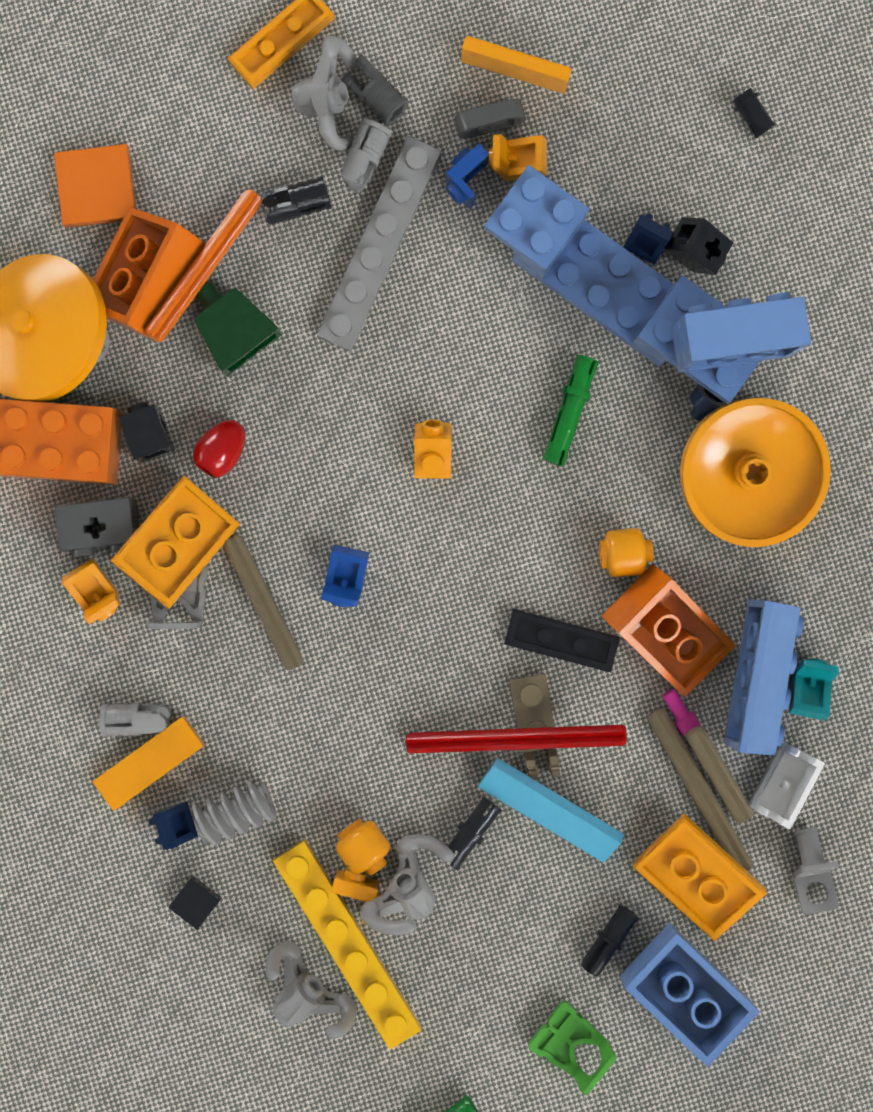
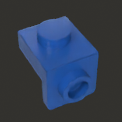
[445,143,489,209]
[321,545,370,607]

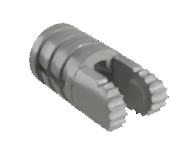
[341,119,392,194]
[99,702,173,737]

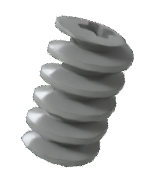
[192,780,276,846]

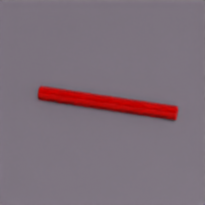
[405,724,627,754]

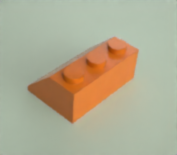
[93,207,206,341]

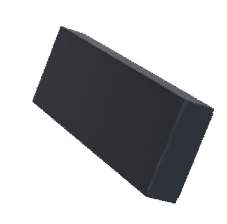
[504,609,620,673]

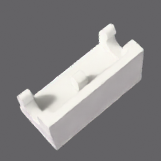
[749,742,825,830]

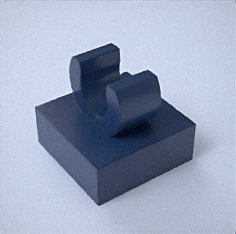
[623,214,673,265]
[149,801,198,850]

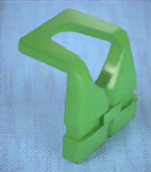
[528,1000,617,1095]

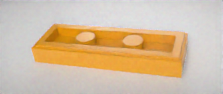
[227,0,335,90]
[461,36,572,94]
[92,716,205,812]

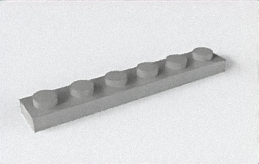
[317,136,441,353]

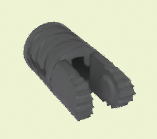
[341,54,409,126]

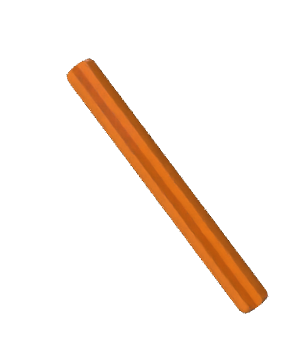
[144,189,262,343]

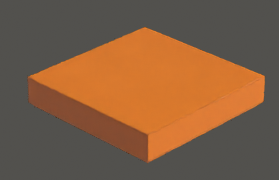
[54,144,137,228]

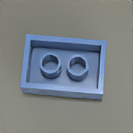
[671,292,811,373]
[619,922,760,1067]

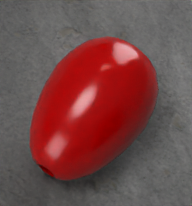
[193,420,246,478]

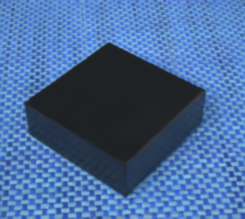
[168,876,221,930]

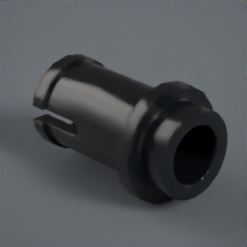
[732,88,776,139]

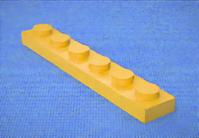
[273,839,422,1050]

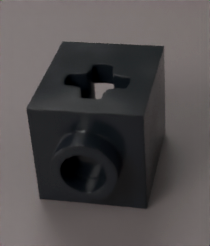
[664,217,733,275]
[119,402,176,462]

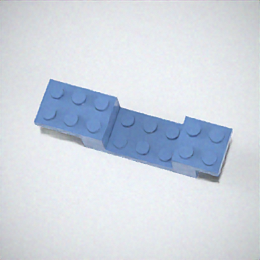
[484,164,760,404]

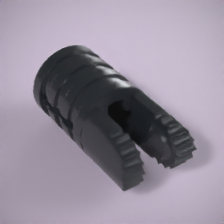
[261,176,332,225]

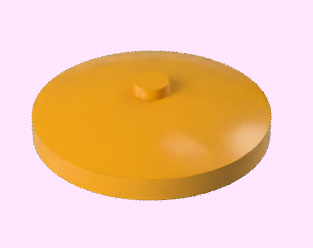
[0,254,107,402]
[680,397,831,547]

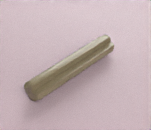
[685,725,753,823]

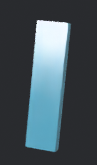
[478,758,624,863]

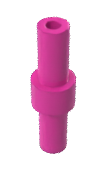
[662,688,701,735]

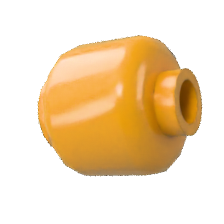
[599,528,654,577]
[335,818,390,876]

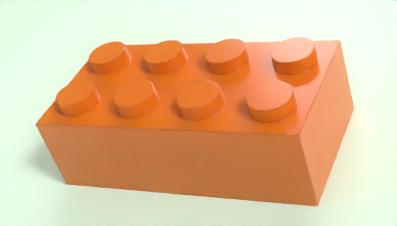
[0,399,123,485]

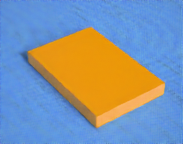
[110,475,240,609]
[632,813,767,942]

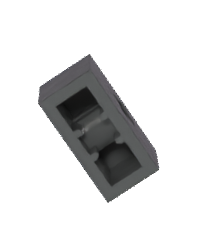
[54,497,140,558]

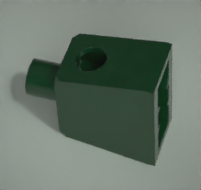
[194,282,282,377]

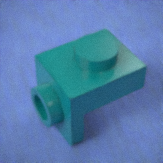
[789,658,839,721]

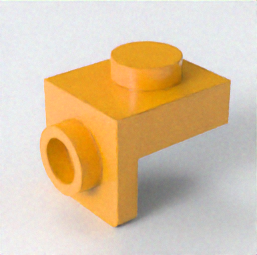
[489,134,547,181]
[414,419,452,479]
[62,558,120,624]
[331,868,383,924]

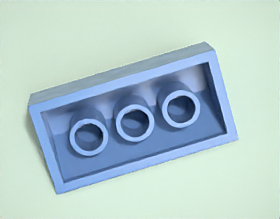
[724,599,804,755]

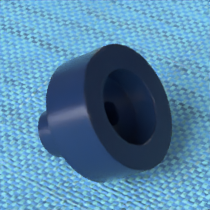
[689,384,726,421]

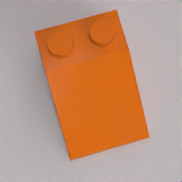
[601,563,736,698]

